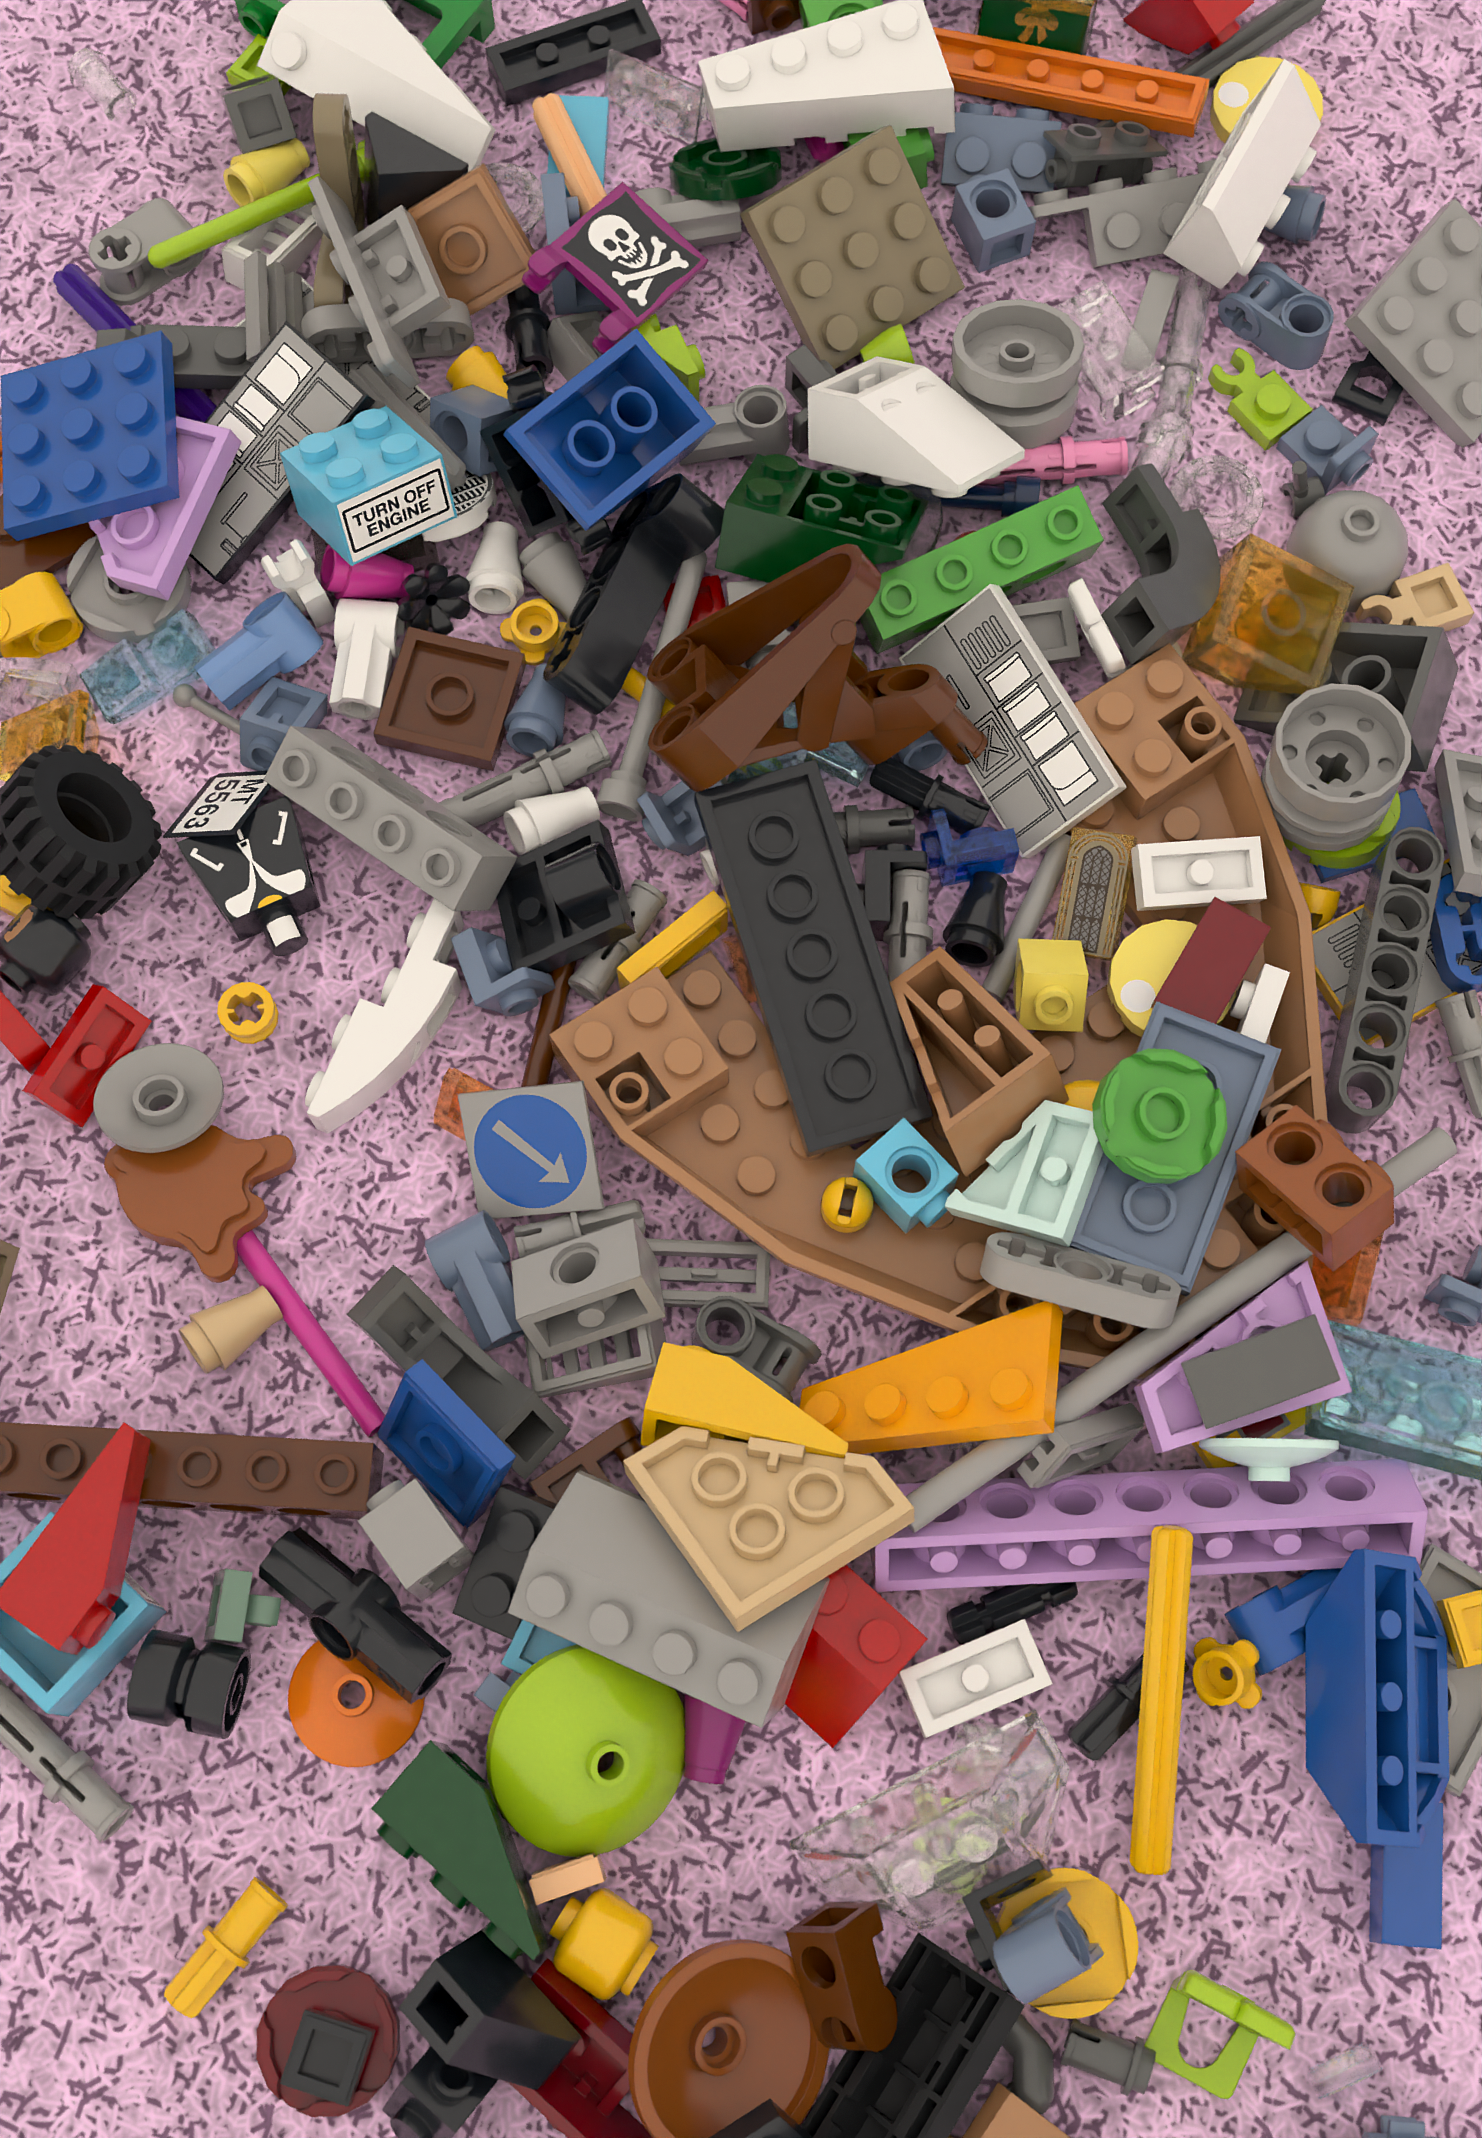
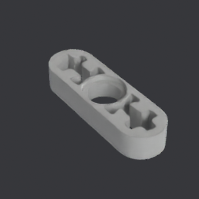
[301,298,474,364]
[980,1232,1181,1329]

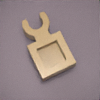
[1355,563,1474,632]

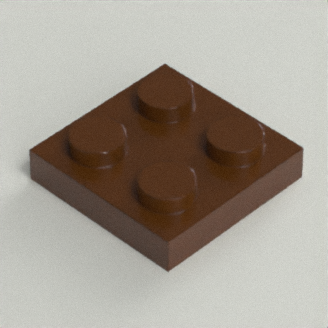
[373,627,526,771]

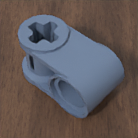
[1218,261,1334,370]
[993,1887,1104,2004]

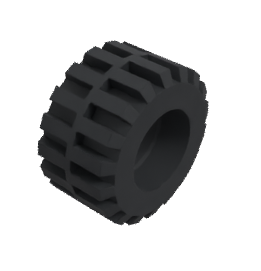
[0,745,162,920]

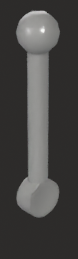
[173,684,240,735]

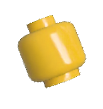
[549,1888,659,2001]

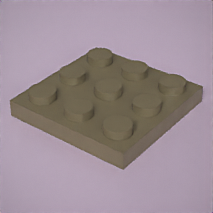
[740,125,965,370]

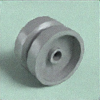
[949,299,1084,449]

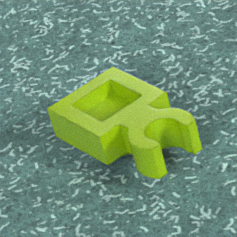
[1208,348,1313,451]

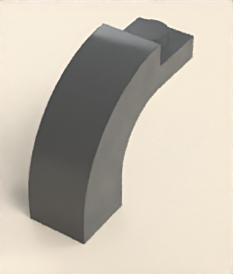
[1101,463,1221,665]
[346,1265,571,1480]

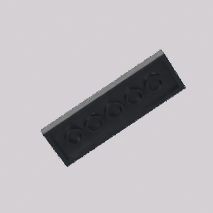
[694,759,933,1157]

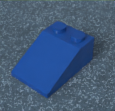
[503,329,716,531]

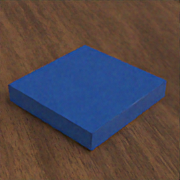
[377,1359,516,1529]

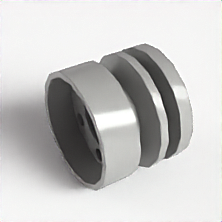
[1260,683,1411,851]

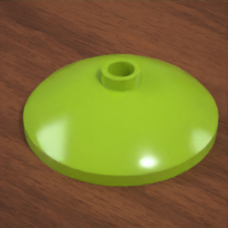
[486,1644,685,1857]

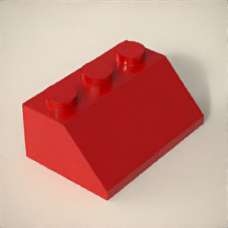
[784,1565,928,1748]

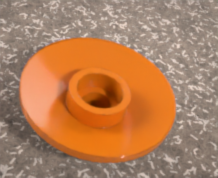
[288,1640,425,1767]

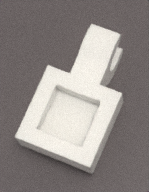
[261,539,336,628]

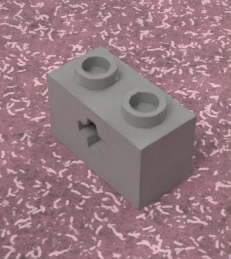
[358,1478,474,1601]

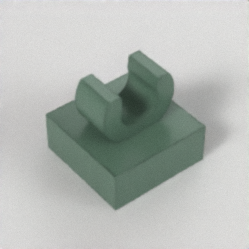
[204,1569,281,1644]

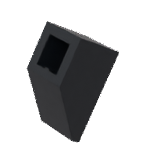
[398,1928,582,2090]

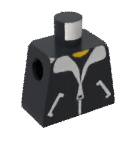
[177,796,321,956]

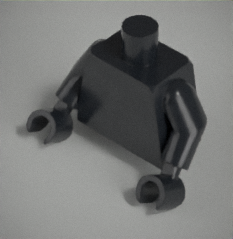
[479,365,613,556]

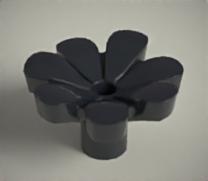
[396,562,470,635]

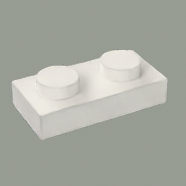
[1131,836,1267,911]
[1230,963,1290,1043]
[898,1619,1053,1739]

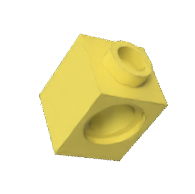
[1013,938,1089,1032]

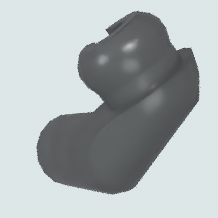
[1002,2014,1054,2114]

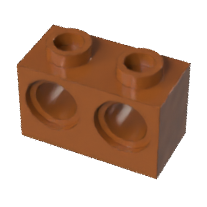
[1235,1105,1394,1271]

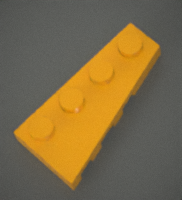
[799,1301,1063,1454]

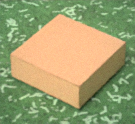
[529,1852,607,1905]

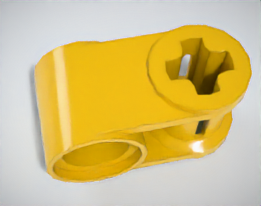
[0,572,83,676]

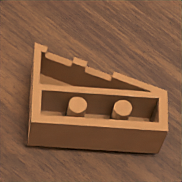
[890,946,1070,1177]

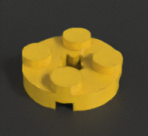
[996,1867,1138,2019]

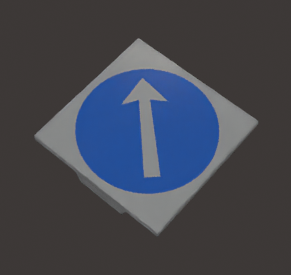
[458,1081,605,1219]

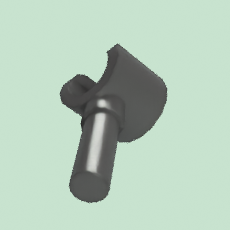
[1282,461,1325,518]

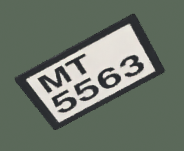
[163,770,272,838]

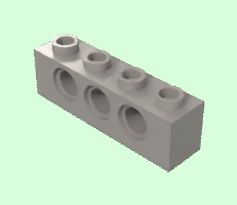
[264,726,518,911]

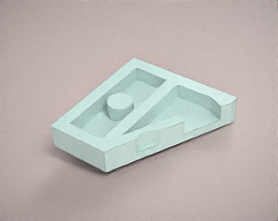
[944,1100,1103,1247]

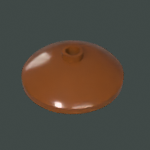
[628,1939,830,2138]

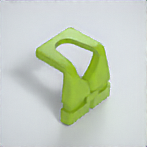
[1144,1970,1296,2099]

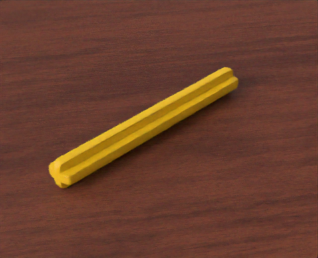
[1129,1525,1193,1875]

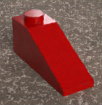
[0,1422,151,1655]

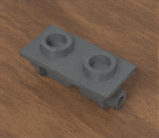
[1043,121,1168,189]

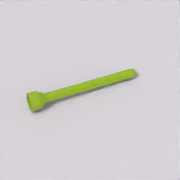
[148,140,365,269]

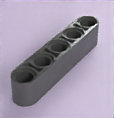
[1325,827,1444,1134]

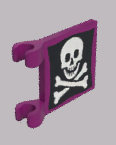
[521,182,709,355]

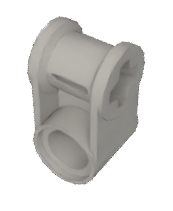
[89,198,206,306]

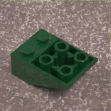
[715,454,929,583]
[371,1740,550,1960]

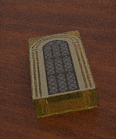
[1052,827,1138,961]

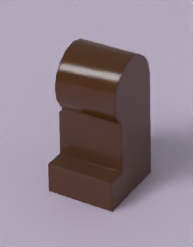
[785,1902,898,2052]

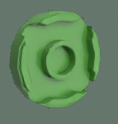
[1092,1048,1228,1184]

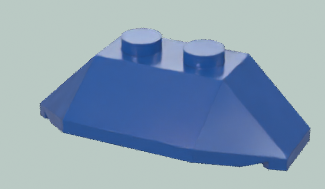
[1306,1549,1449,1848]

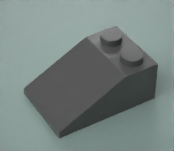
[1233,618,1459,772]

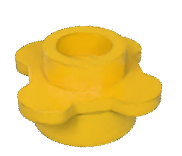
[500,598,566,666]
[1192,1637,1262,1709]

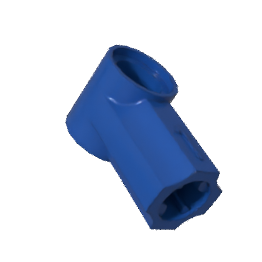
[1224,1568,1342,1676]

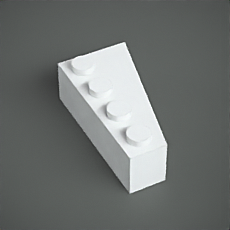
[698,0,955,152]

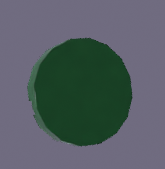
[669,138,782,201]

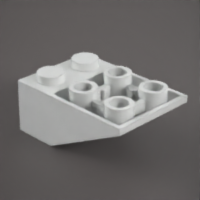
[808,356,1025,498]

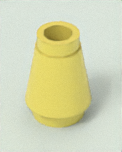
[223,138,310,207]

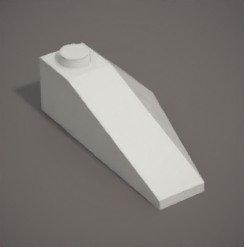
[257,0,496,172]

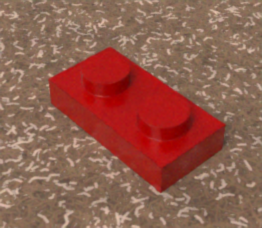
[22,984,152,1128]

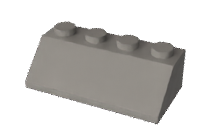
[508,1471,830,1728]

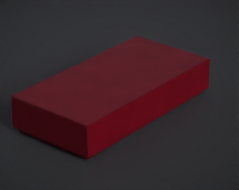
[1151,897,1271,1024]

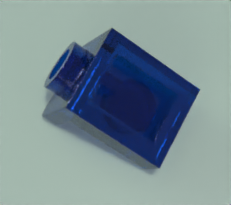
[920,808,1020,887]

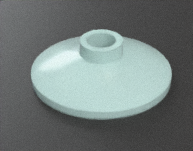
[1199,1438,1339,1481]

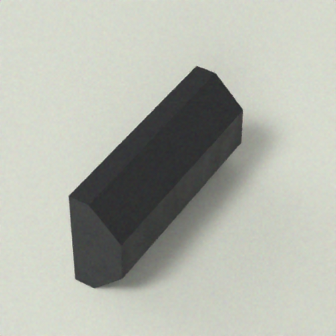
[801,1932,1025,2138]

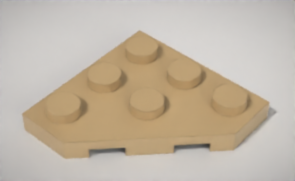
[623,1426,915,1632]

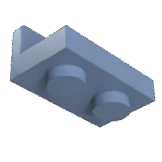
[941,103,1062,194]

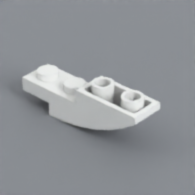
[305,898,464,1133]

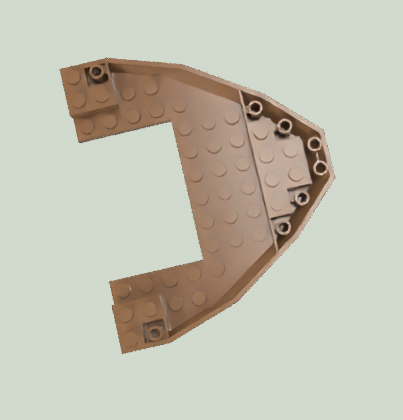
[549,643,1328,1380]

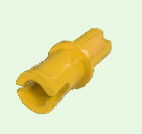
[164,1877,288,2018]

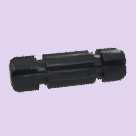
[947,1582,1078,1645]

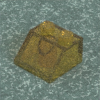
[1182,533,1355,694]

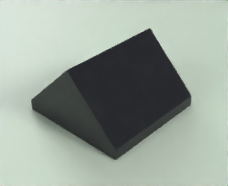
[364,111,469,226]

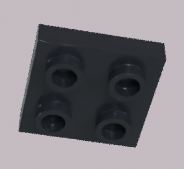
[496,820,636,974]

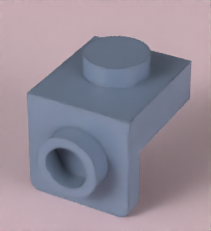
[637,777,729,856]

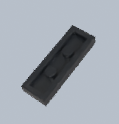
[485,0,661,106]

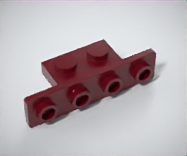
[505,1958,653,2138]

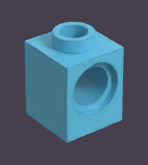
[853,1118,959,1234]

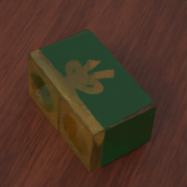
[974,0,1098,56]

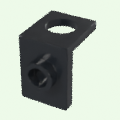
[962,1858,1053,1995]

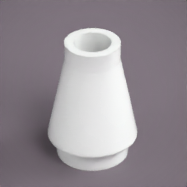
[466,521,524,614]
[503,786,600,856]

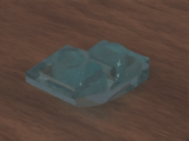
[79,608,216,724]

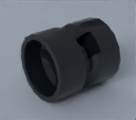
[127,1629,251,1739]

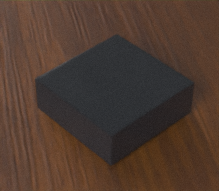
[280,2008,376,2107]

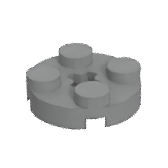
[67,535,192,645]

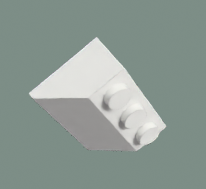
[1163,59,1321,290]

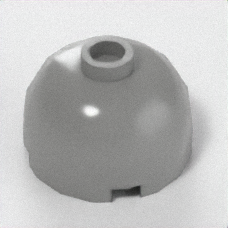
[1285,490,1408,612]

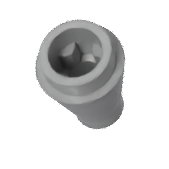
[519,532,587,621]

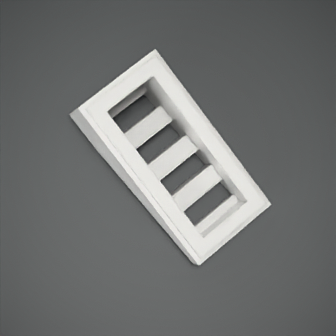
[221,201,323,300]

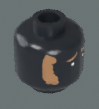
[0,904,91,996]

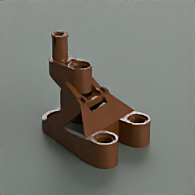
[647,544,988,792]

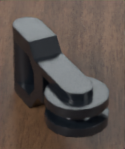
[1332,351,1403,426]

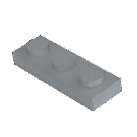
[1434,749,1482,897]

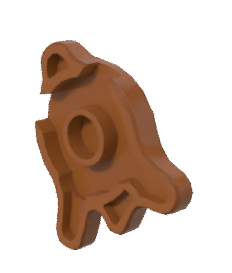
[104,1125,296,1283]

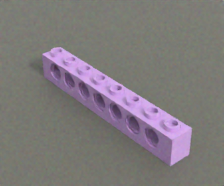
[870,1458,1428,1592]

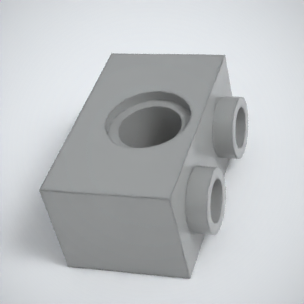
[511,1218,666,1360]

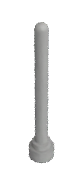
[596,551,707,822]

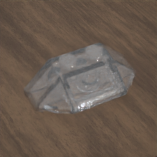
[789,1709,1070,1935]

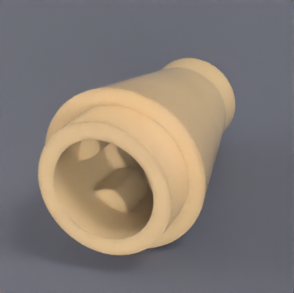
[178,1285,283,1374]

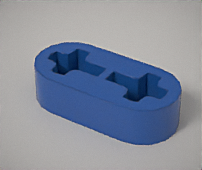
[1430,874,1482,994]

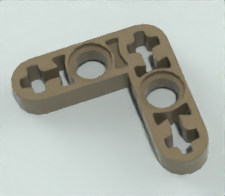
[312,93,365,308]

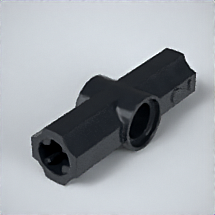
[259,1527,452,1704]

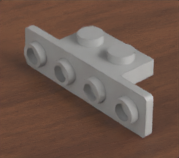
[1029,159,1216,268]
[308,176,451,389]

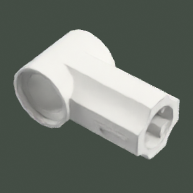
[329,598,405,720]

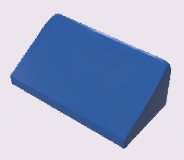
[1369,1803,1443,1949]

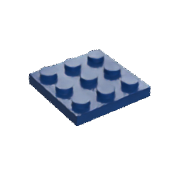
[1,330,180,541]

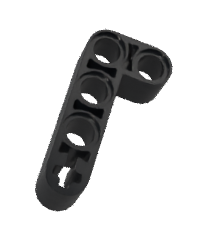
[543,473,725,715]

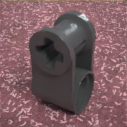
[692,1296,822,1403]

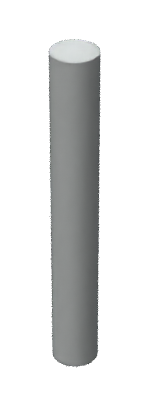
[982,834,1076,1003]

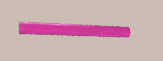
[236,1230,385,1438]

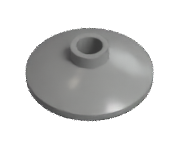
[93,1043,224,1153]

